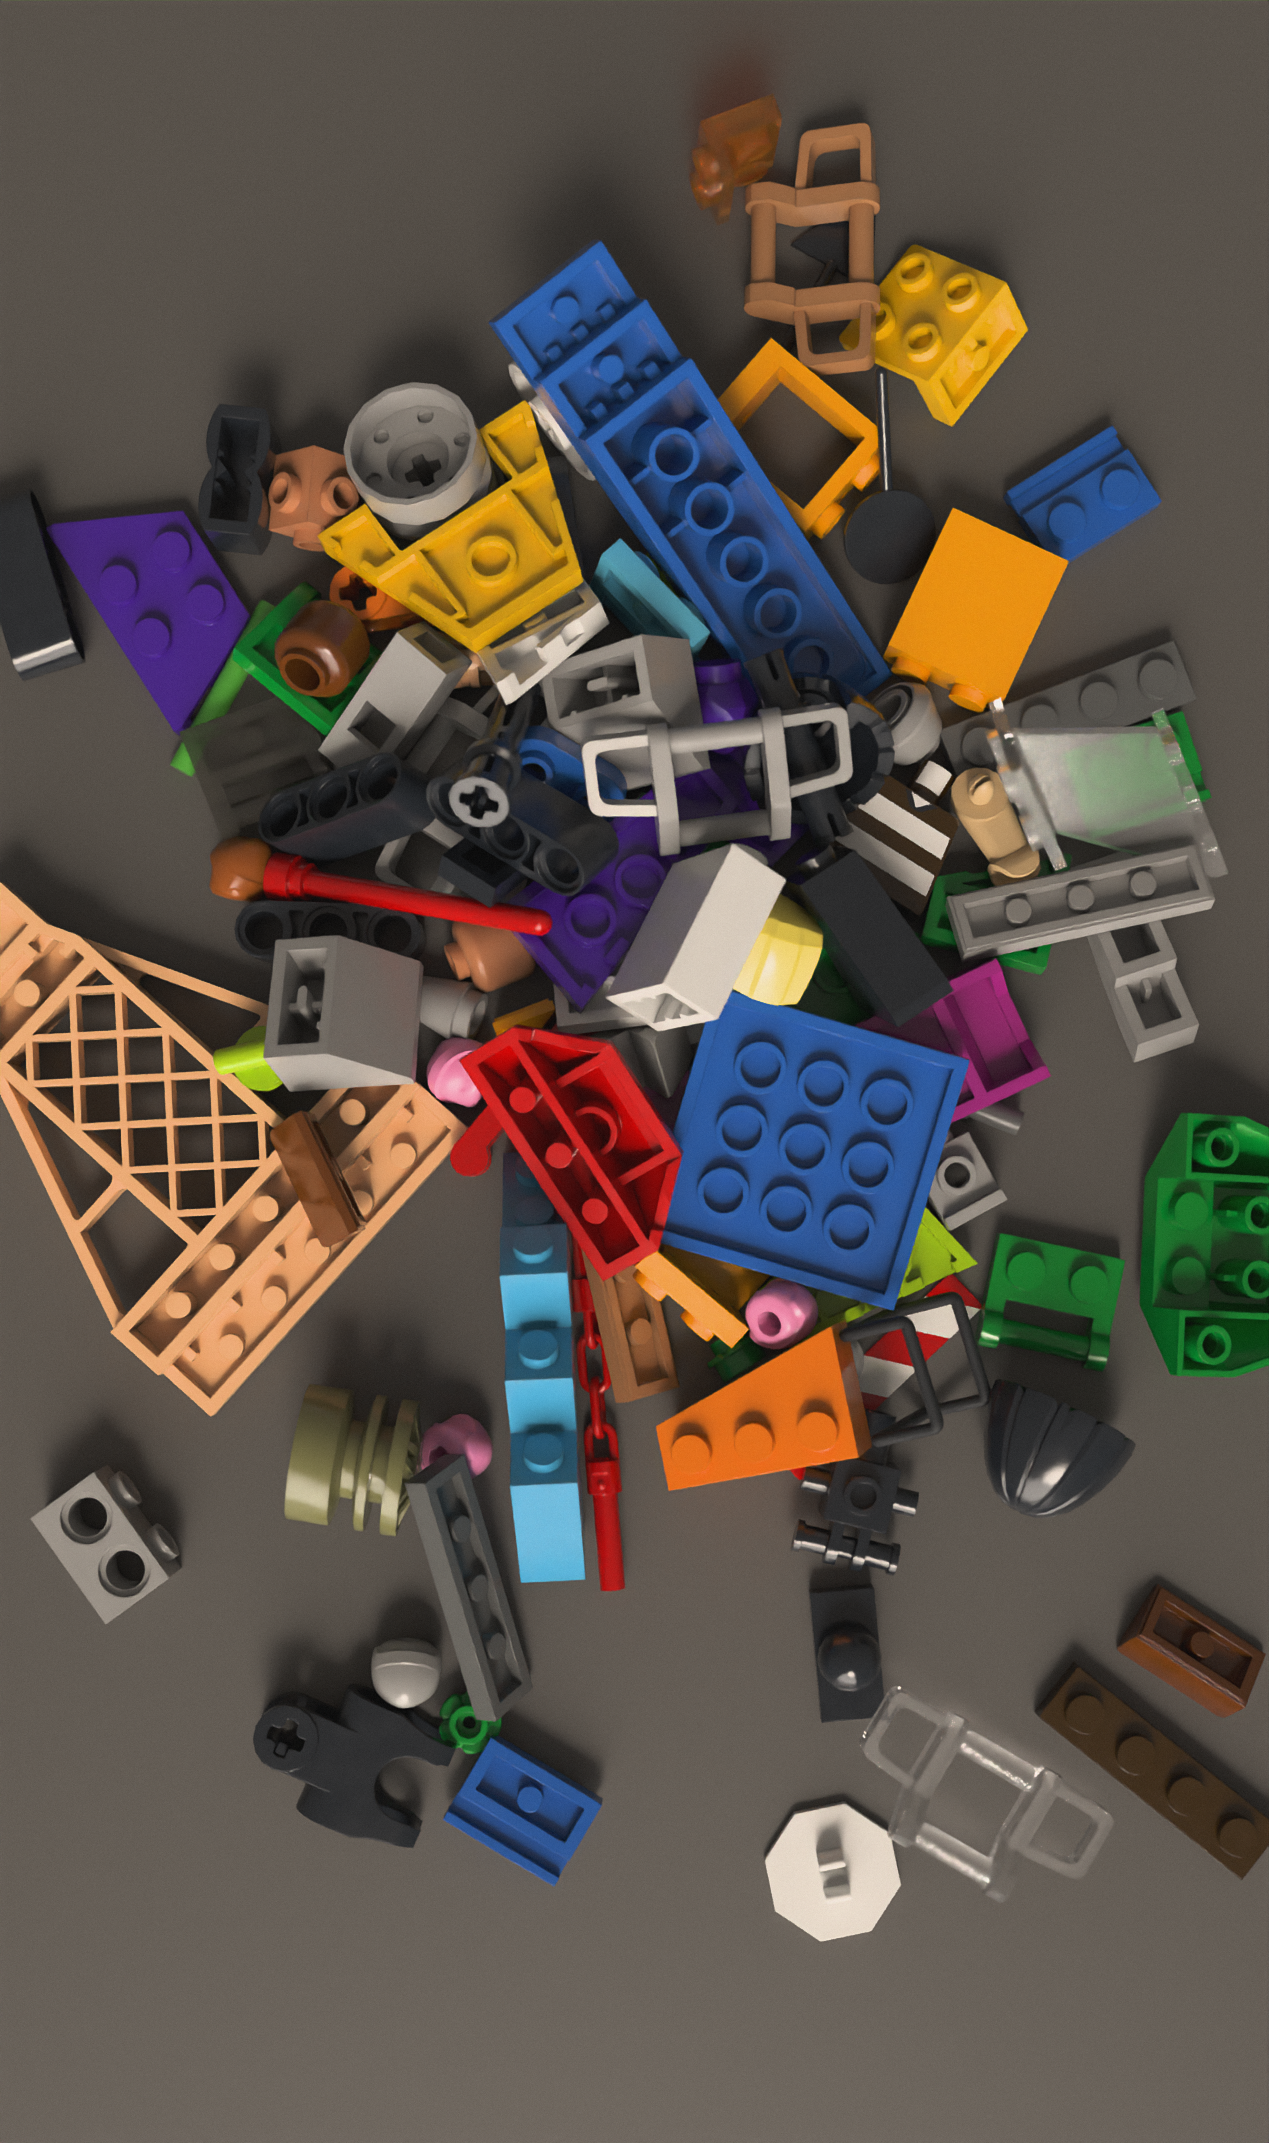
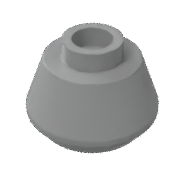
[871,682,942,765]

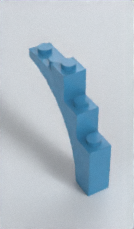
[499,1152,586,1583]

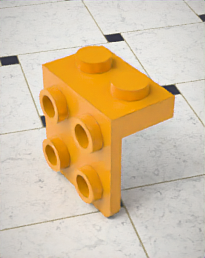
[632,1243,770,1348]

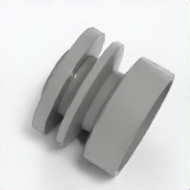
[343,382,499,550]

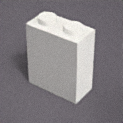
[605,844,786,1031]

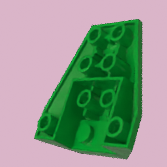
[1139,1113,1269,1377]

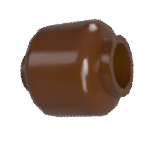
[274,600,371,698]

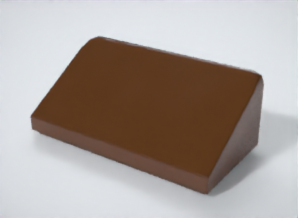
[270,1110,367,1247]
[1117,1584,1266,1718]

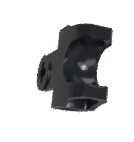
[253,1684,457,1848]

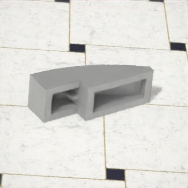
[1069,849,1199,1063]

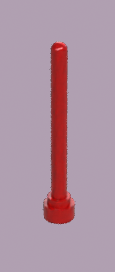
[263,851,553,936]

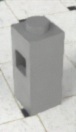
[318,621,472,770]

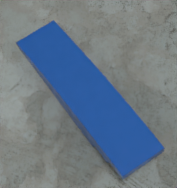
[488,240,893,706]

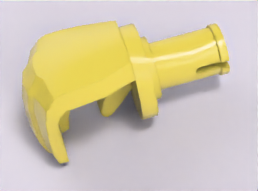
[733,894,823,1005]

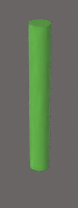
[169,600,275,777]

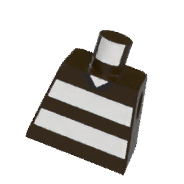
[829,759,960,923]

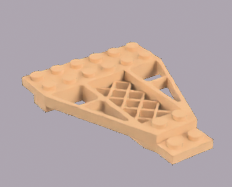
[0,881,469,1416]

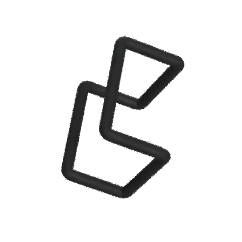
[839,1292,991,1447]

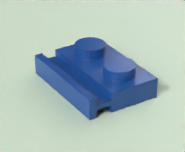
[1003,425,1162,564]
[443,1735,603,1886]

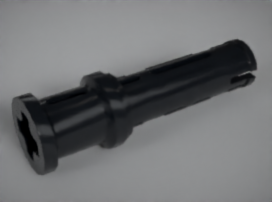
[449,682,541,828]

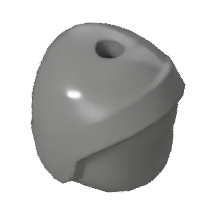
[371,1638,442,1708]

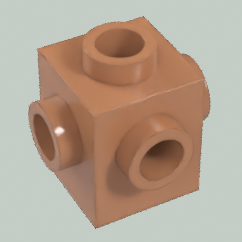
[268,445,363,551]

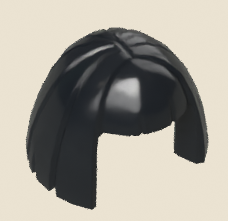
[742,671,895,824]
[983,1379,1136,1518]

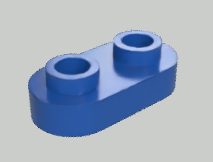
[519,726,627,823]

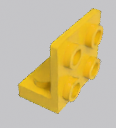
[839,244,1028,427]

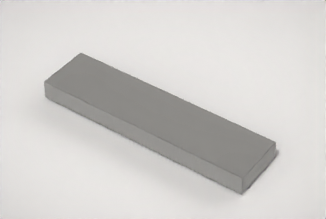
[945,843,1215,963]

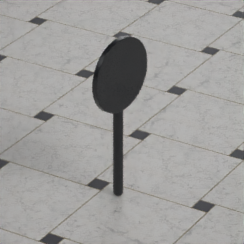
[843,366,936,584]

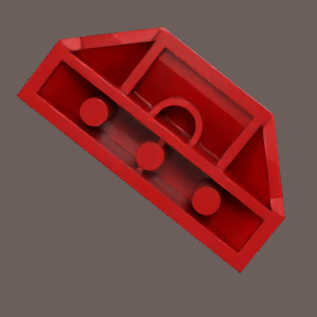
[459,1024,684,1282]

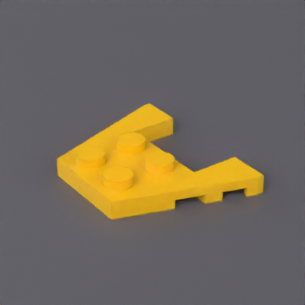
[317,400,584,653]

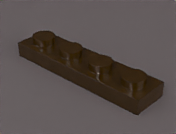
[1034,1662,1269,1881]

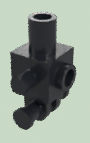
[791,1408,919,1576]

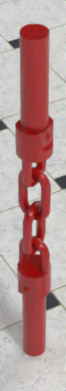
[571,1233,625,1591]

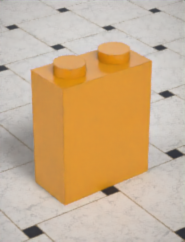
[882,508,1069,712]

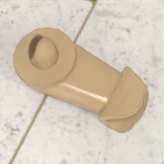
[950,768,1041,886]

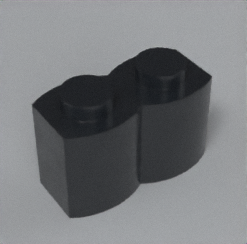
[198,404,282,555]

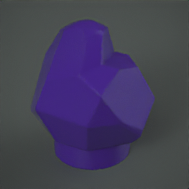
[693,658,759,755]

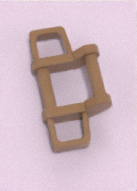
[744,123,880,376]

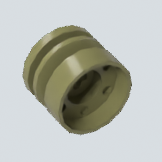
[284,1384,424,1537]

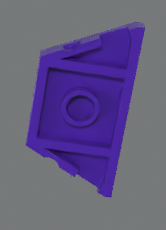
[46,510,251,736]

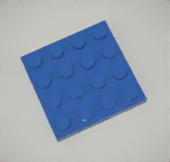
[661,990,970,1311]

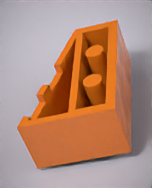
[656,1319,872,1491]

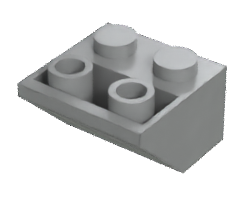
[542,634,710,792]
[263,935,424,1092]

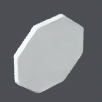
[764,1801,901,1942]

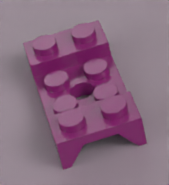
[852,957,1051,1123]

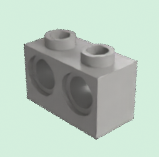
[30,1465,182,1624]

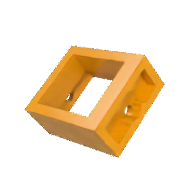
[718,338,879,541]

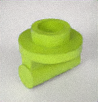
[213,1026,283,1091]

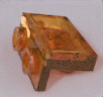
[689,93,782,226]

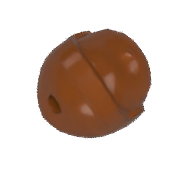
[209,836,274,902]

